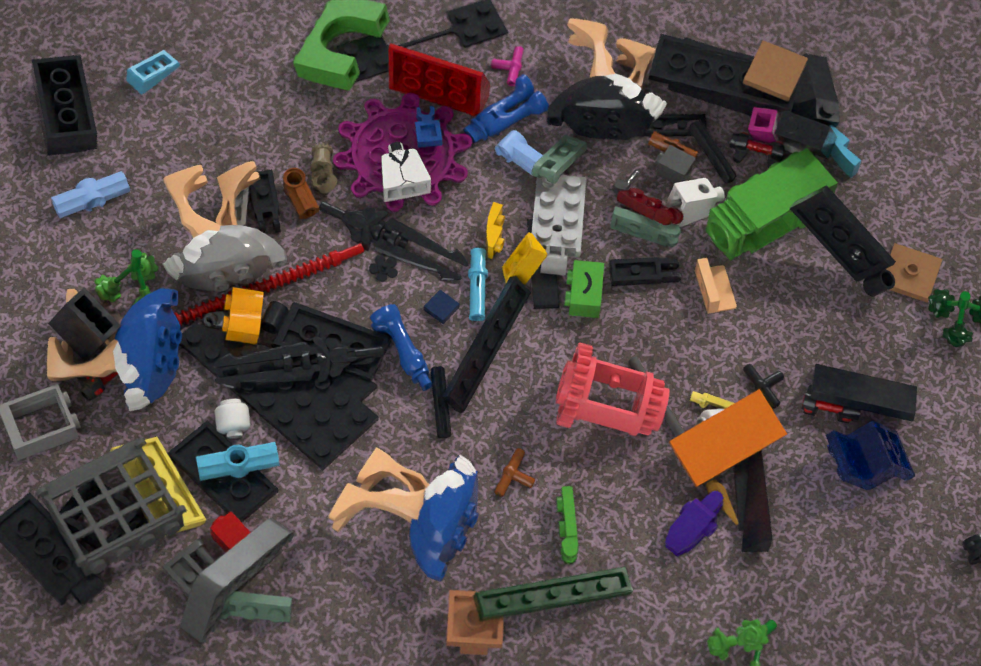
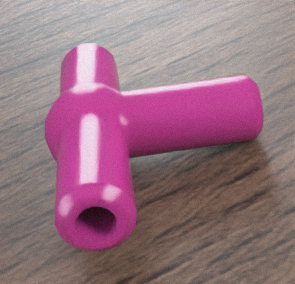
[491,46,524,86]

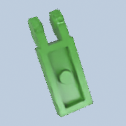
[556,486,578,564]

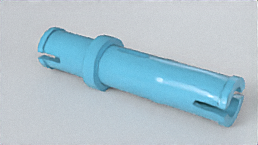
[468,248,488,321]

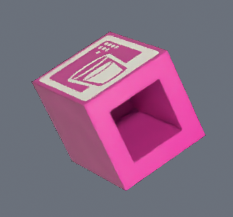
[748,107,781,143]

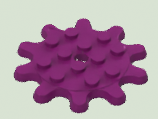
[333,93,472,212]

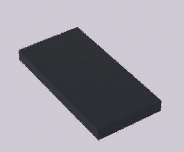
[810,364,917,421]
[167,420,279,522]

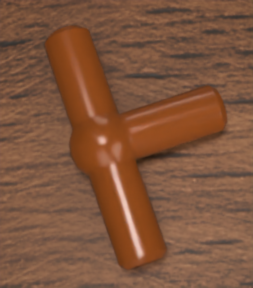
[494,448,535,497]

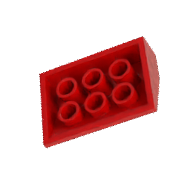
[389,43,490,117]

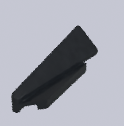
[733,450,773,552]

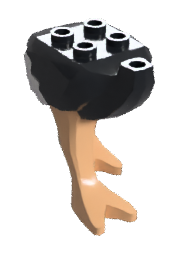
[547,19,667,140]

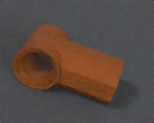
[283,168,319,219]

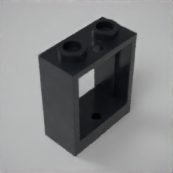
[59,480,144,549]

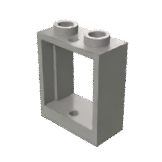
[0,384,81,461]

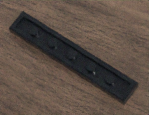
[442,276,531,413]

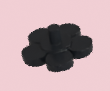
[369,254,398,282]

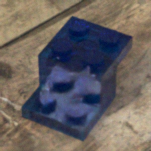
[825,421,915,490]

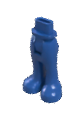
[463,74,549,143]
[370,304,432,391]

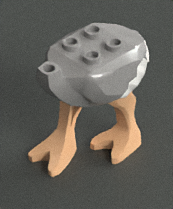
[163,161,288,292]

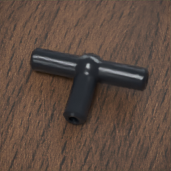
[743,364,784,408]

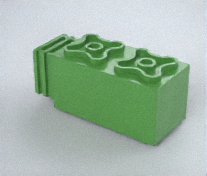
[706,148,838,261]

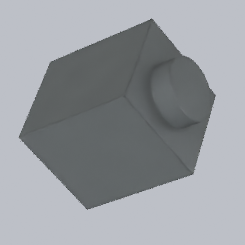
[655,145,696,183]

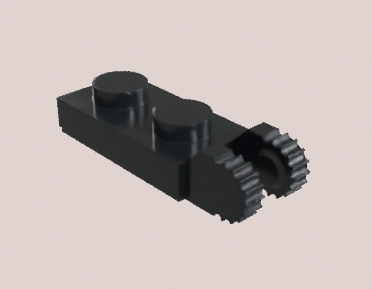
[250,170,281,233]
[609,257,681,286]

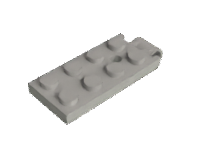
[532,175,586,275]

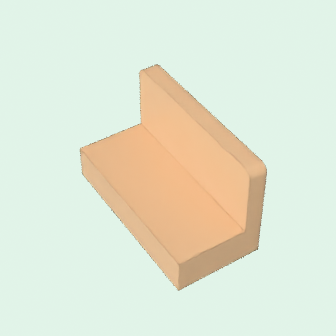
[695,258,737,314]

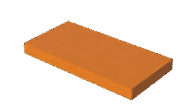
[668,389,787,488]

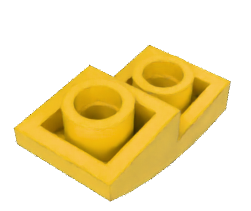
[486,202,505,259]

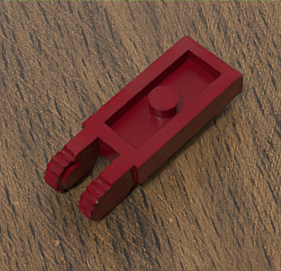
[617,188,684,226]

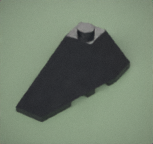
[782,53,840,128]

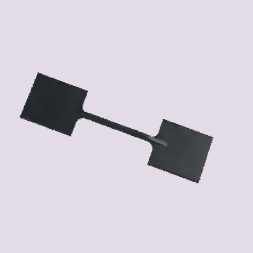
[336,0,508,82]

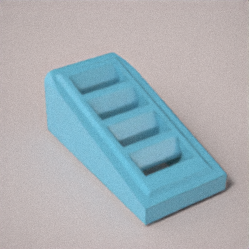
[126,50,180,95]

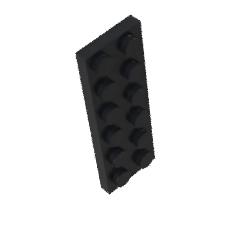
[648,34,801,112]

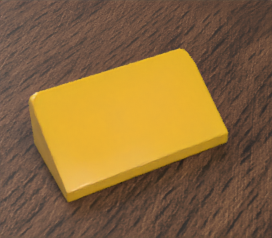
[502,232,547,285]

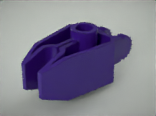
[665,491,724,557]

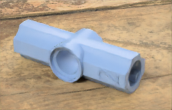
[51,171,130,218]

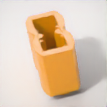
[222,287,264,344]

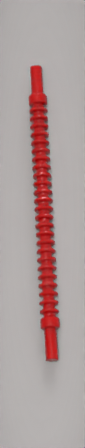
[174,243,364,327]

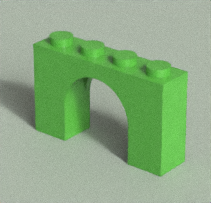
[293,0,390,91]

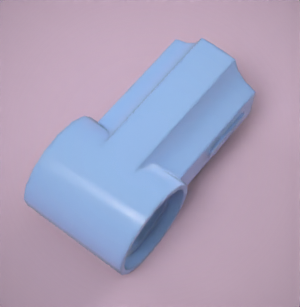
[495,130,543,175]

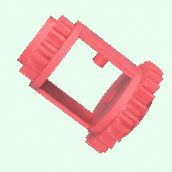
[555,343,670,436]

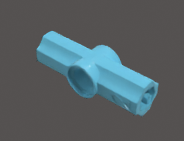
[196,442,280,481]

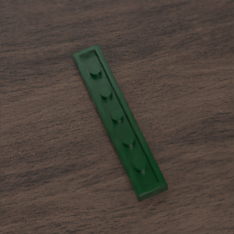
[473,567,633,621]

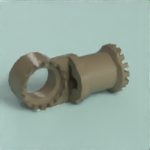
[311,143,337,194]

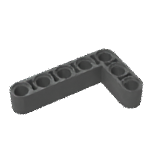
[180,517,294,644]

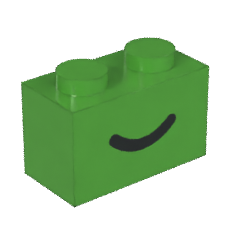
[564,260,604,318]

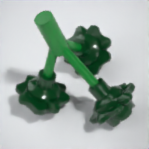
[928,289,981,347]

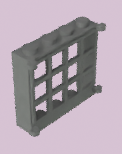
[36,438,187,576]

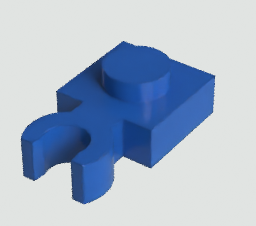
[415,106,442,148]

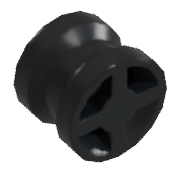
[962,534,981,565]

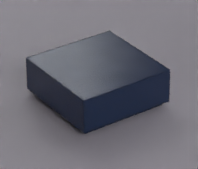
[424,290,460,324]

